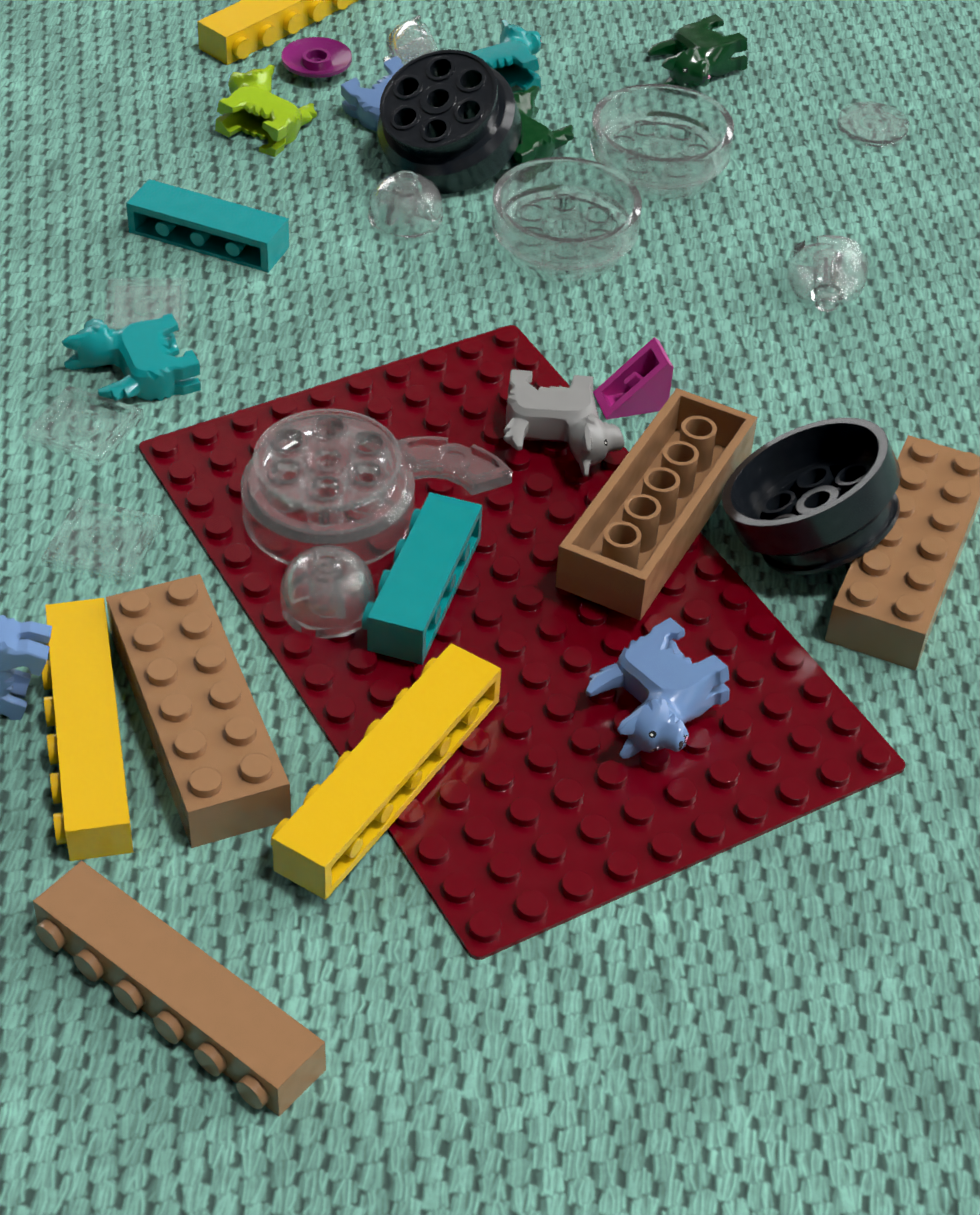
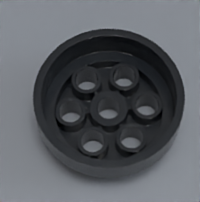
[377,49,522,194]
[722,418,901,575]

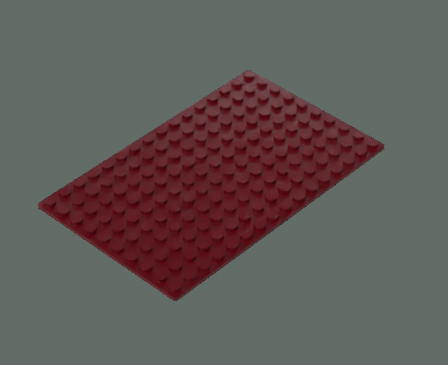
[139,325,905,960]

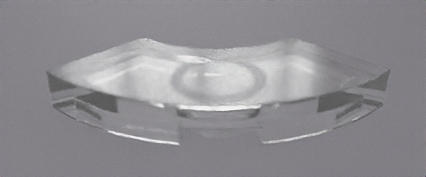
[394,436,512,495]

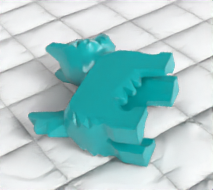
[470,19,541,90]
[62,313,201,401]

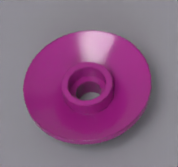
[281,37,352,78]

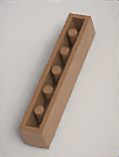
[33,861,326,1116]

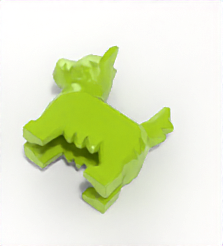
[215,64,317,157]

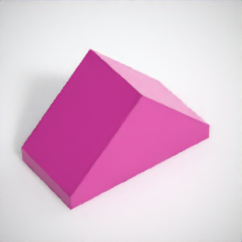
[593,337,674,420]

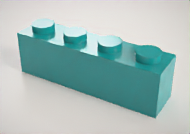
[126,179,289,273]
[362,492,482,665]

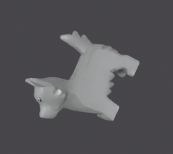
[503,369,625,477]

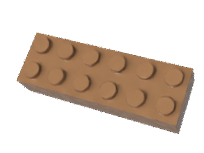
[555,388,758,620]
[825,435,980,670]
[106,574,291,848]

